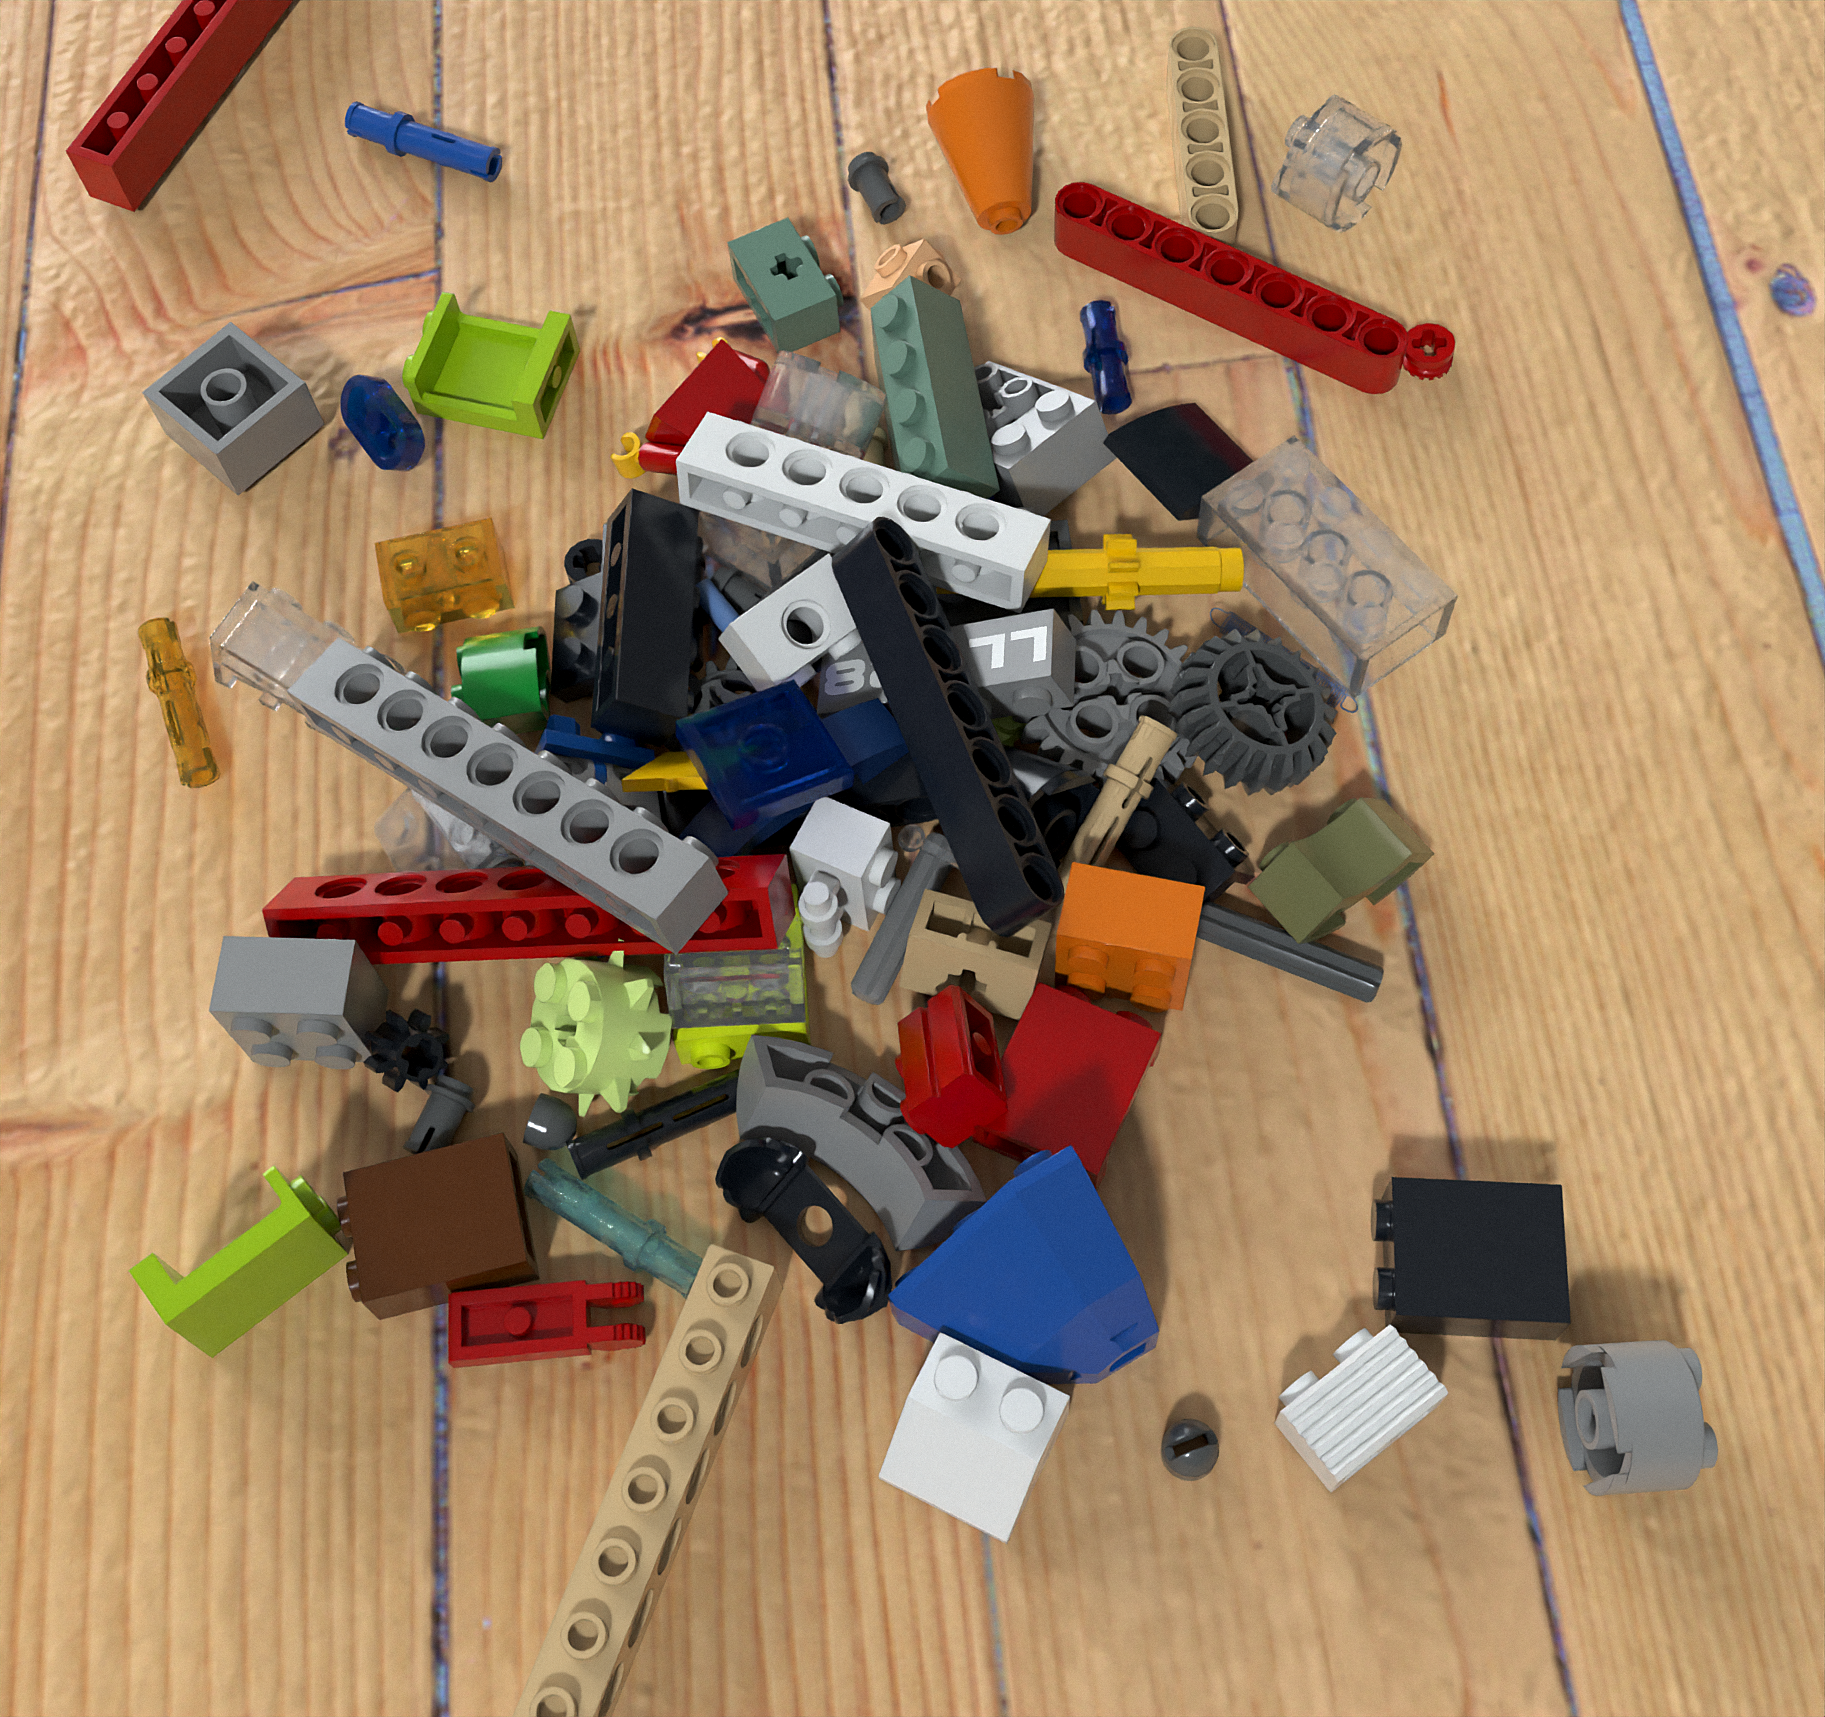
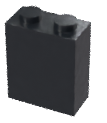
[1371,1177,1571,1341]

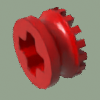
[1403,323,1456,381]

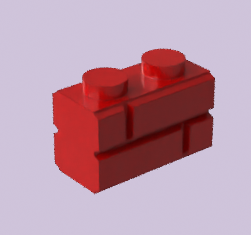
[895,985,1008,1149]

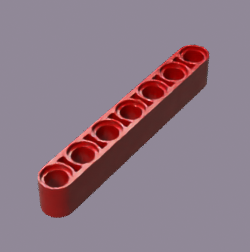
[1054,182,1409,394]

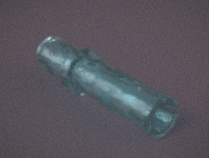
[524,1158,703,1300]

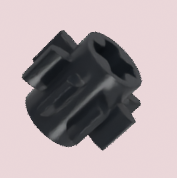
[363,1008,450,1092]

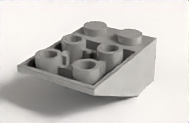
[974,361,1117,516]

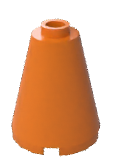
[926,68,1035,235]

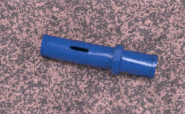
[345,101,502,183]

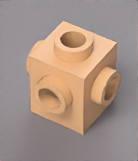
[859,239,961,312]

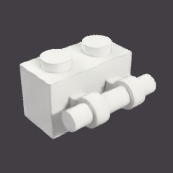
[789,794,901,958]

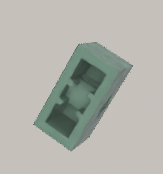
[727,217,844,357]

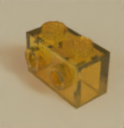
[374,517,515,634]

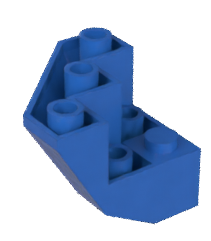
[888,1145,1159,1385]

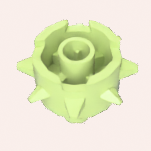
[520,938,672,1117]

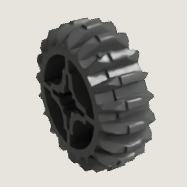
[1167,629,1338,796]

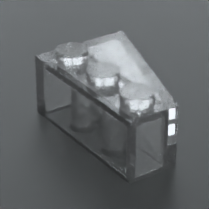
[209,581,407,735]

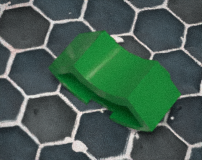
[451,626,551,734]

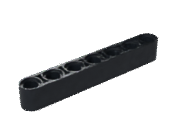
[831,517,1064,937]

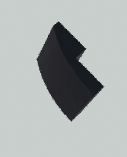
[1103,403,1270,521]

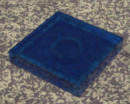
[676,679,854,831]

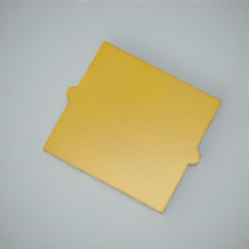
[621,748,762,792]

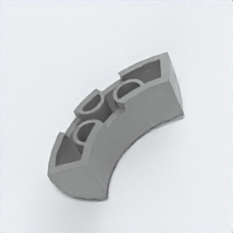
[736,1035,987,1251]

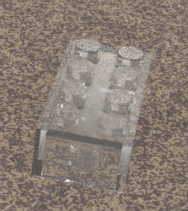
[1196,435,1458,699]

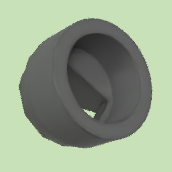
[523,1093,577,1150]
[1160,1419,1219,1481]

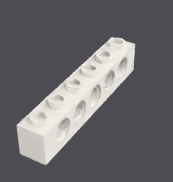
[676,412,1051,614]

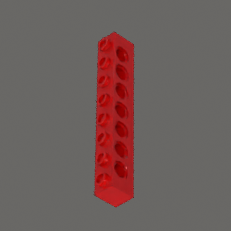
[262,854,796,965]

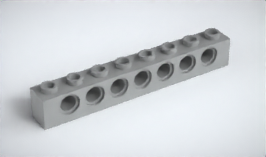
[287,637,728,955]

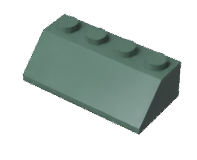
[870,275,1000,499]

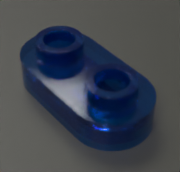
[340,375,425,472]

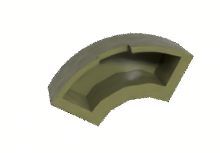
[1248,797,1434,944]

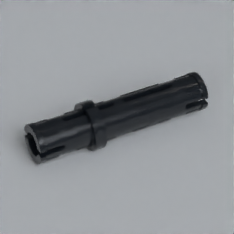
[566,1069,740,1180]

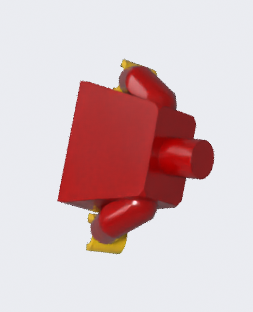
[610,337,784,479]

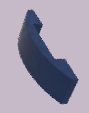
[678,698,909,857]

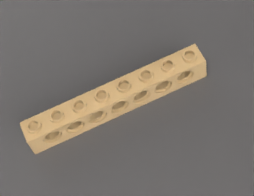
[512,1244,783,1717]

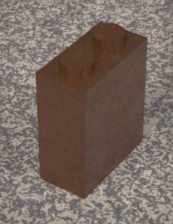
[337,1132,540,1320]

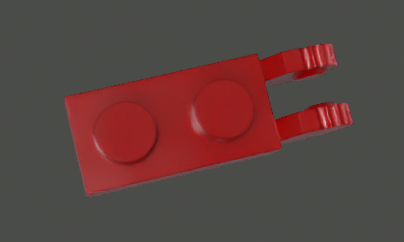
[448,1280,646,1368]

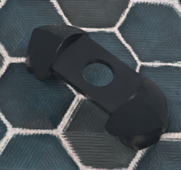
[715,1136,892,1324]

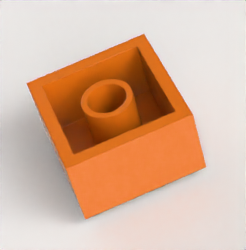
[1054,862,1205,1013]

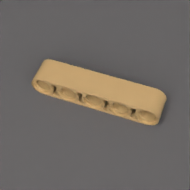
[1166,27,1239,247]

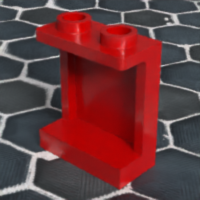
[972,982,1162,1191]

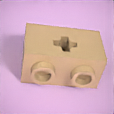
[899,889,1052,1020]

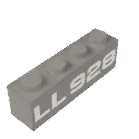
[817,608,1076,720]

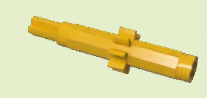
[936,534,1244,610]

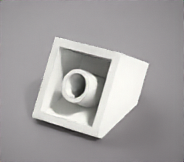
[878,1332,1070,1544]

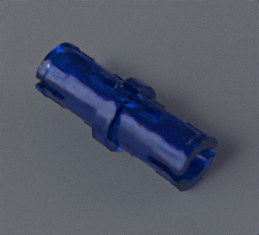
[1080,300,1132,415]

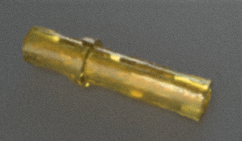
[138,618,221,788]

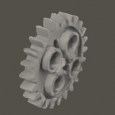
[1012,610,1198,790]

